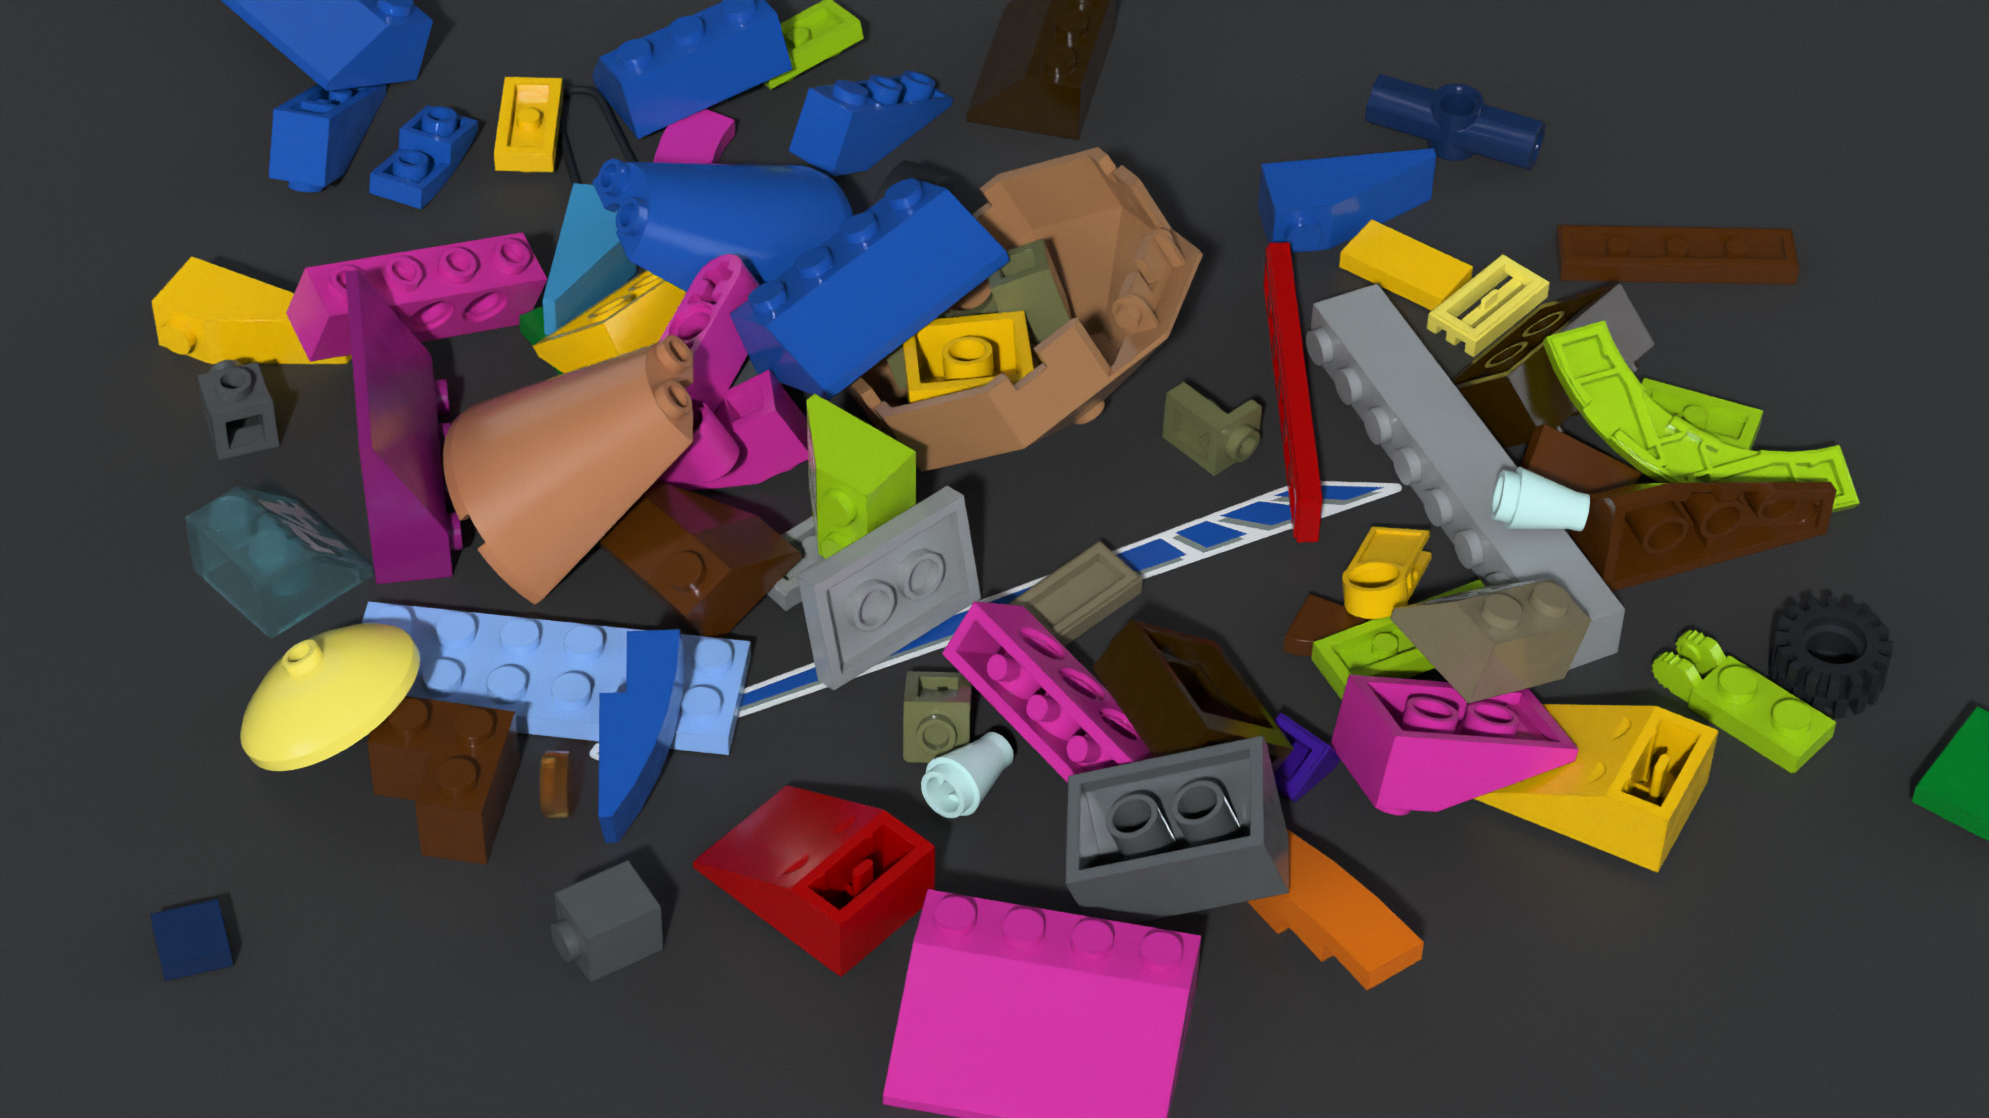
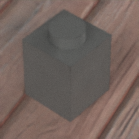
[550,860,663,983]

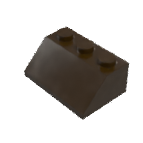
[967,0,1116,140]
[1450,283,1655,448]

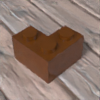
[367,696,520,865]

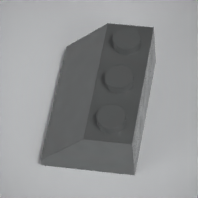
[1066,736,1289,924]

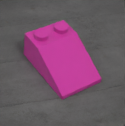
[1330,675,1579,815]

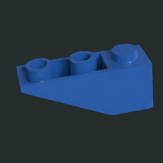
[789,70,954,177]

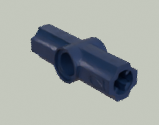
[1365,74,1546,171]

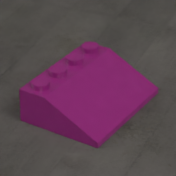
[345,270,463,584]

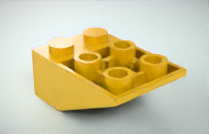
[1473,704,1719,873]

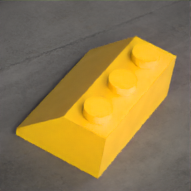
[533,270,687,373]

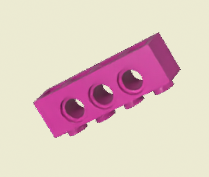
[286,232,548,362]
[942,601,1154,783]

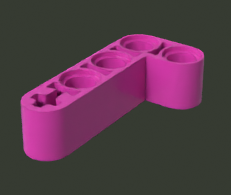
[657,254,760,483]

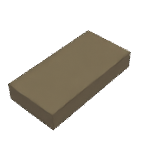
[1007,541,1143,647]

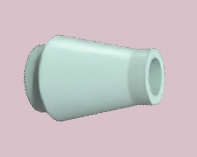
[1491,467,1590,532]
[921,732,1014,818]

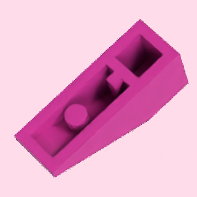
[666,370,808,491]

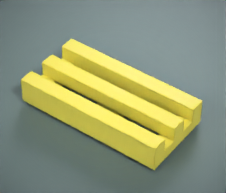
[1427,254,1550,357]

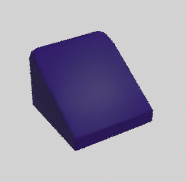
[1274,712,1341,803]

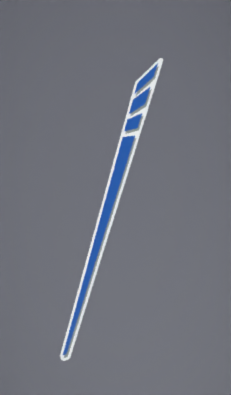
[589,481,1402,760]

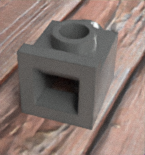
[197,360,280,460]

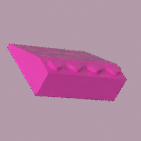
[883,889,1201,1118]

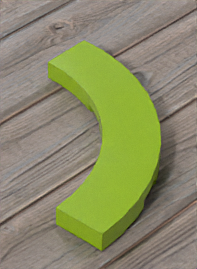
[1542,320,1860,513]

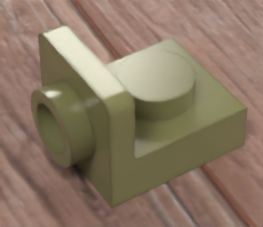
[1162,382,1262,476]
[903,671,972,763]

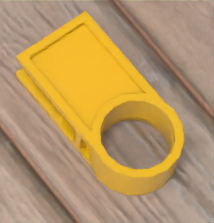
[1342,526,1432,619]

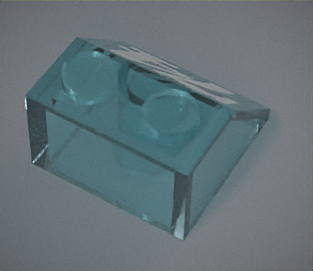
[185,486,373,639]

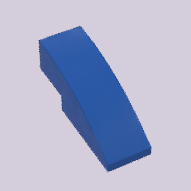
[598,629,686,843]

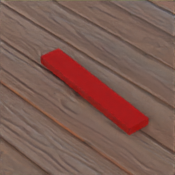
[1263,242,1322,543]

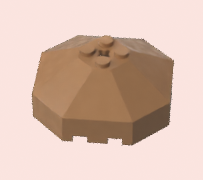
[845,147,1203,472]

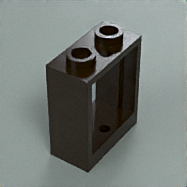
[1092,619,1294,773]

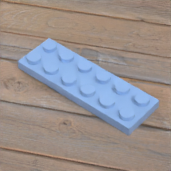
[361,601,751,755]

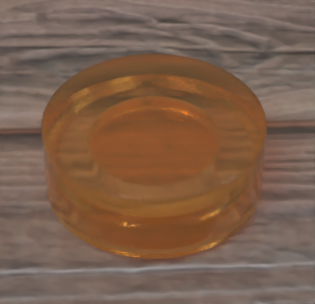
[540,751,572,818]

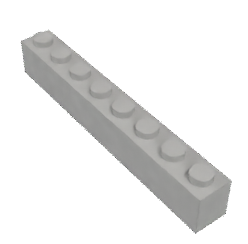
[1306,284,1625,670]

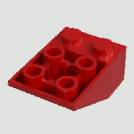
[693,785,935,977]

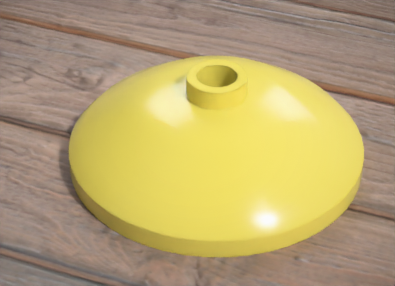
[240,623,420,771]

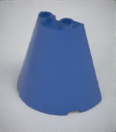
[592,158,853,292]

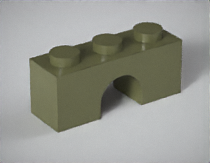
[885,238,1071,390]

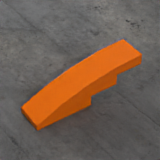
[1247,829,1424,991]

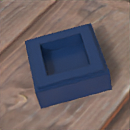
[150,899,233,981]

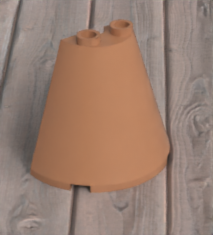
[443,335,694,605]

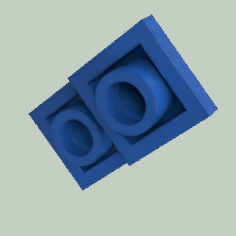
[369,105,478,209]

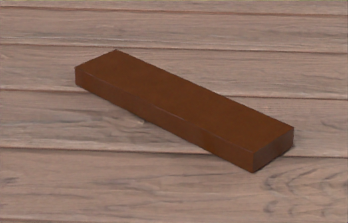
[1555,225,1799,285]

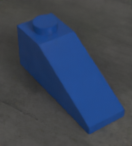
[268,84,387,192]
[1258,148,1436,253]

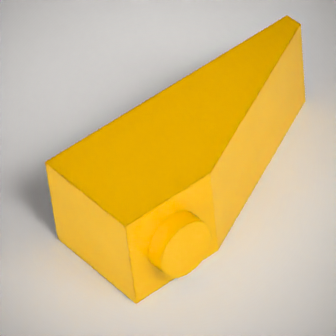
[151,256,352,364]

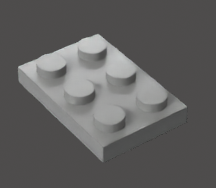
[797,486,981,690]

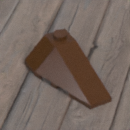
[596,480,803,638]
[1569,482,1837,592]

